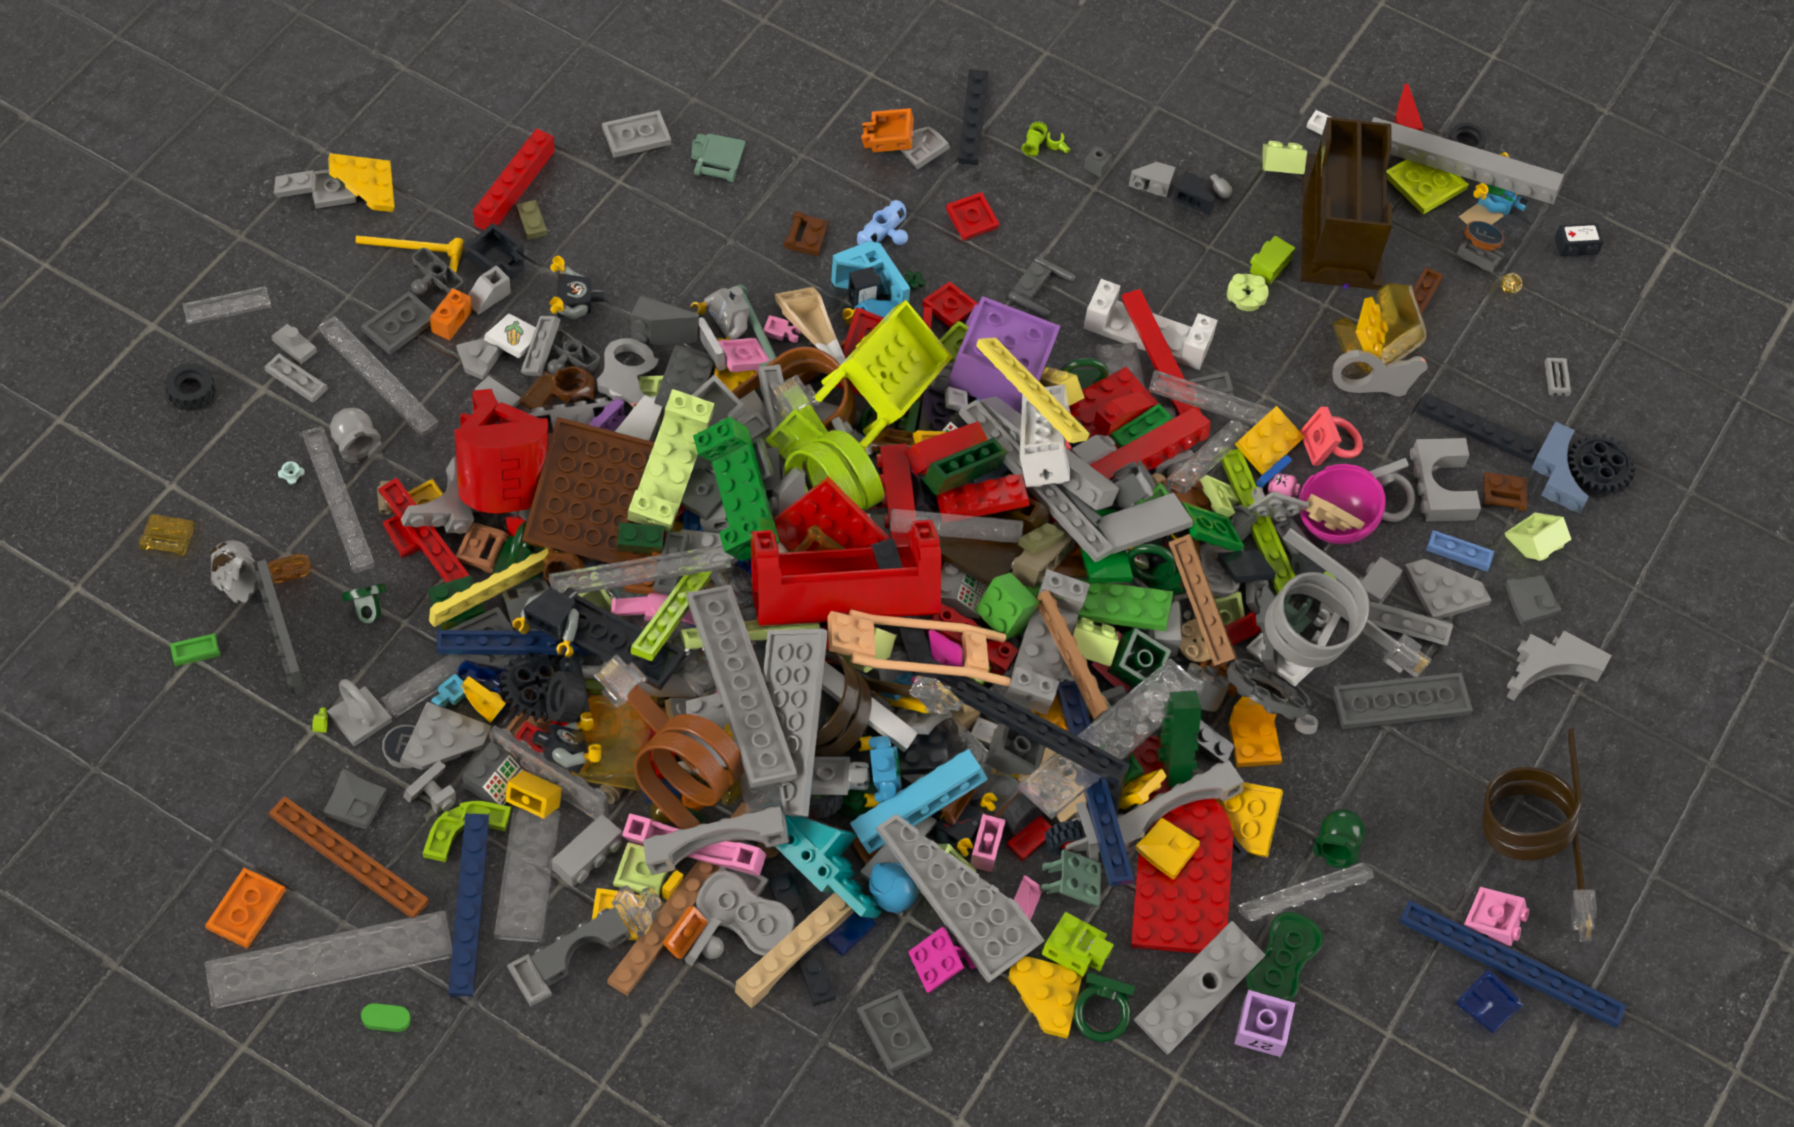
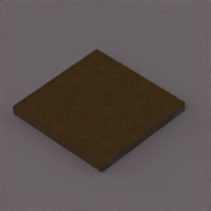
[935,512,1033,587]

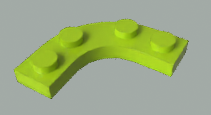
[423,801,511,862]

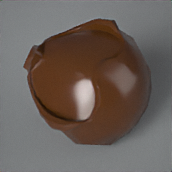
[550,366,597,403]
[543,548,593,591]

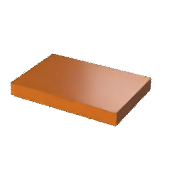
[205,868,286,949]

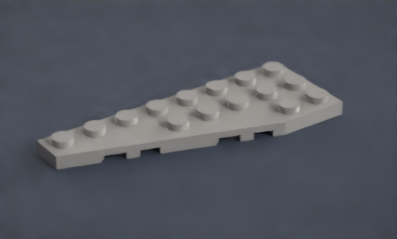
[763,629,828,817]
[876,814,1045,983]

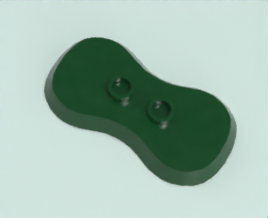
[1245,912,1323,1001]

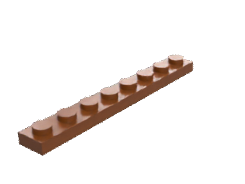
[269,796,429,920]

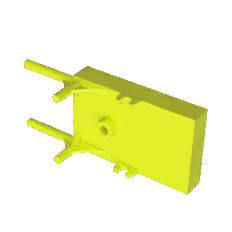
[815,300,953,450]

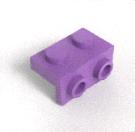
[589,398,627,432]

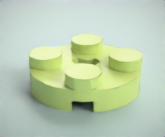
[1227,274,1269,311]

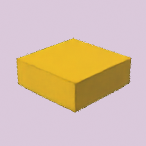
[662,870,683,900]

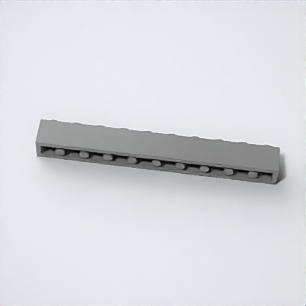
[1372,117,1564,204]

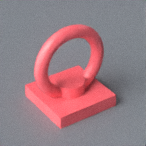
[1300,406,1363,466]

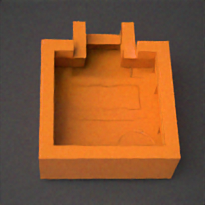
[861,108,914,152]

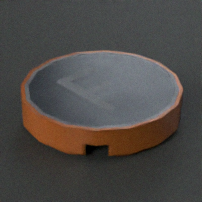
[1464,221,1504,251]

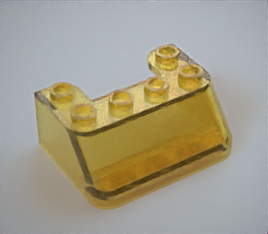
[1332,283,1427,375]

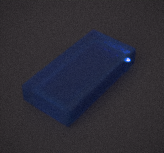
[826,912,876,957]

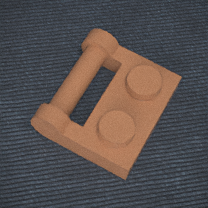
[456,522,509,573]

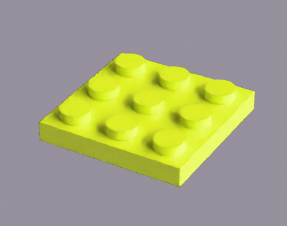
[1387,159,1469,215]

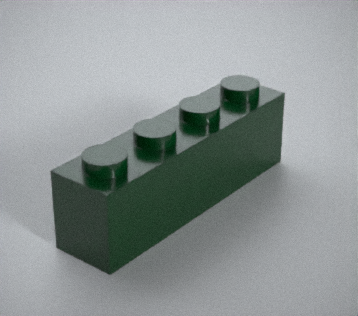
[923,437,1008,496]

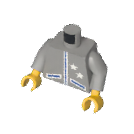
[690,286,750,341]

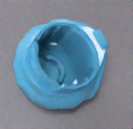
[869,862,920,913]

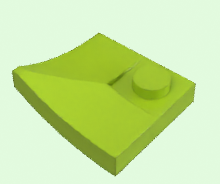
[765,408,825,465]

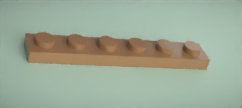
[1169,534,1237,667]
[1036,590,1108,720]

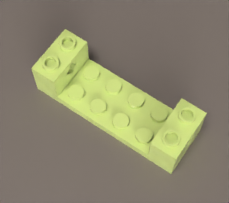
[628,389,715,533]

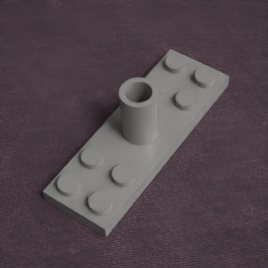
[1133,921,1265,1055]

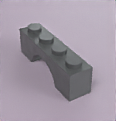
[531,907,631,987]

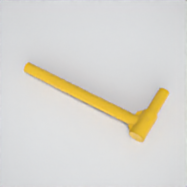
[356,236,464,272]

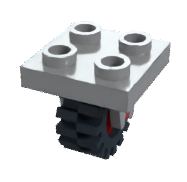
[1044,801,1100,861]

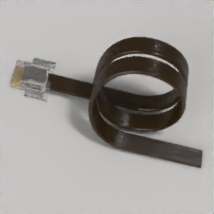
[766,640,963,757]
[1482,728,1597,942]

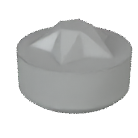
[1295,714,1319,734]

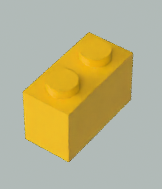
[505,770,562,819]

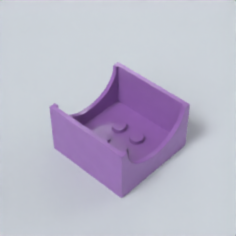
[947,296,1060,415]

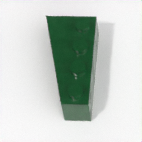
[1157,690,1201,788]

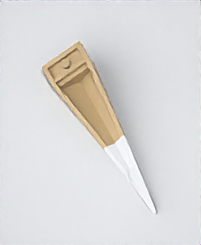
[775,287,846,365]

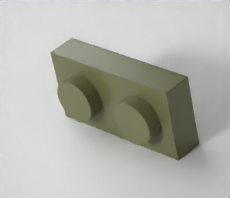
[516,200,547,240]
[1018,523,1065,554]

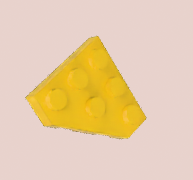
[328,153,394,212]
[1215,782,1283,858]
[1008,956,1082,1039]

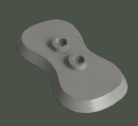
[1198,542,1244,597]
[696,871,795,956]

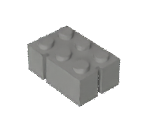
[692,375,746,427]

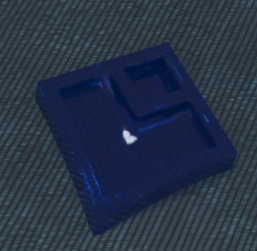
[1456,969,1523,1035]

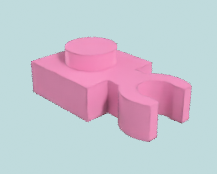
[763,315,801,343]

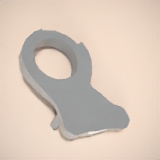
[597,338,659,407]
[1332,350,1428,397]

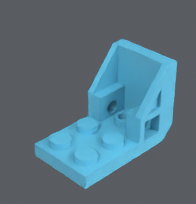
[831,241,910,307]

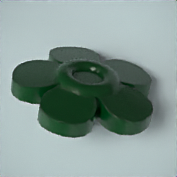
[903,270,926,289]

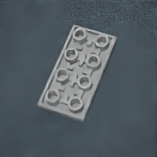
[1095,493,1193,554]

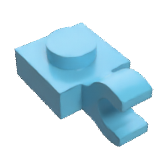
[431,674,466,708]

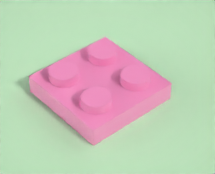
[718,338,770,372]

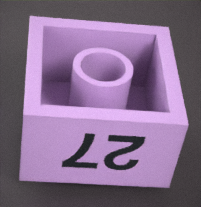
[1234,990,1295,1057]

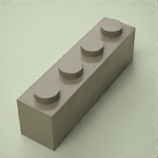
[1011,521,1076,589]

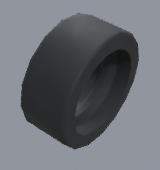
[1448,122,1487,150]

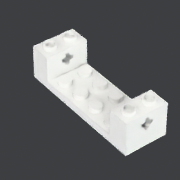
[1083,279,1218,370]
[1020,384,1071,487]

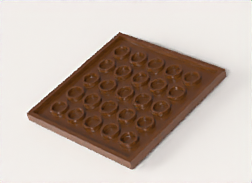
[522,417,655,571]

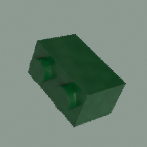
[617,522,664,554]

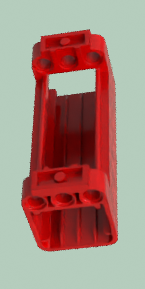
[751,520,941,627]

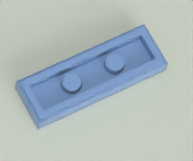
[1426,530,1495,572]

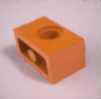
[430,288,472,341]

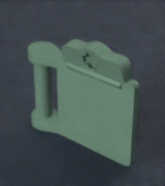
[691,134,745,183]

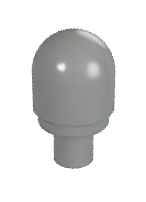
[1210,174,1232,199]

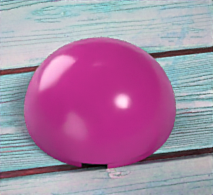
[1299,464,1386,544]

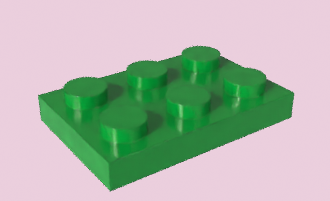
[1181,502,1244,551]

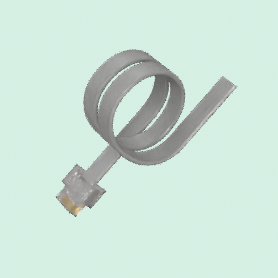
[1265,528,1431,677]

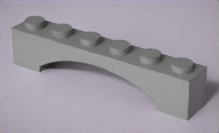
[1117,760,1244,852]
[643,806,789,875]

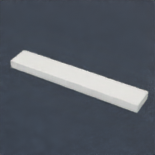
[822,662,918,752]

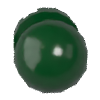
[1313,809,1366,868]

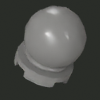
[330,407,382,463]

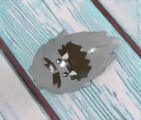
[211,540,256,603]

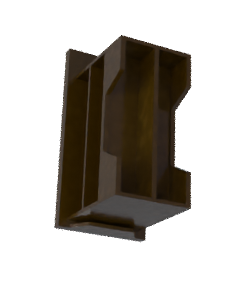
[1300,117,1392,290]

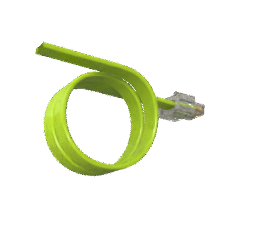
[773,375,884,510]

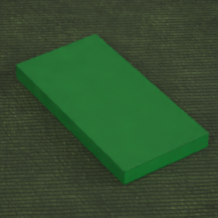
[1080,509,1133,583]

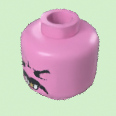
[1268,474,1301,498]

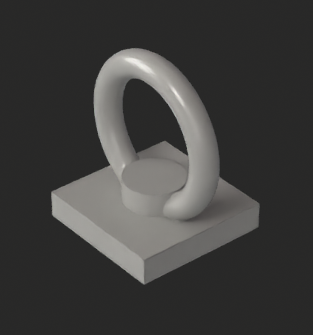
[1369,458,1415,522]
[327,679,392,747]

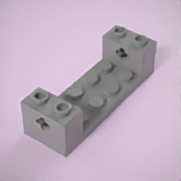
[1004,569,1090,715]

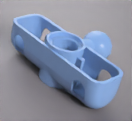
[857,200,908,245]

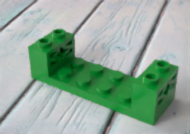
[693,417,780,561]

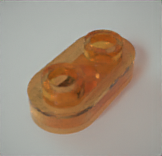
[267,554,311,583]

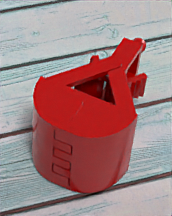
[454,389,549,513]

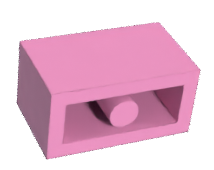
[970,814,1005,872]

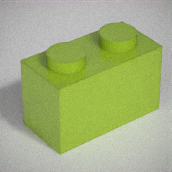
[1250,236,1295,285]

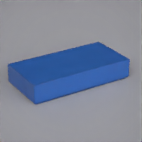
[1255,455,1292,489]

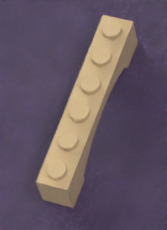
[735,892,854,1009]

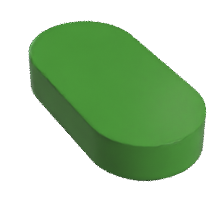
[361,1003,411,1032]

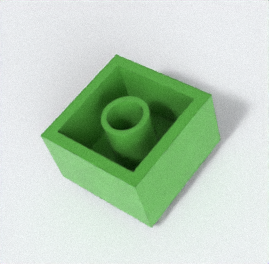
[975,573,1040,640]

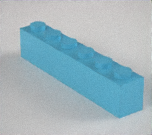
[850,749,988,854]

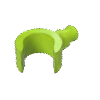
[1046,132,1070,154]
[312,707,328,733]

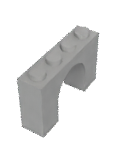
[1410,438,1481,522]

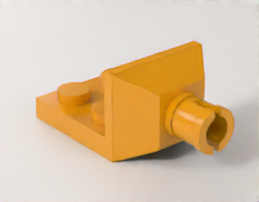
[1228,685,1282,767]

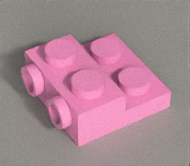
[1464,887,1529,946]

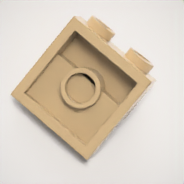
[1304,494,1365,532]

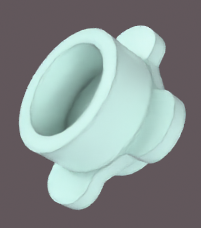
[278,461,305,484]

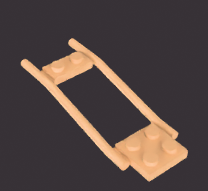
[828,610,1011,687]

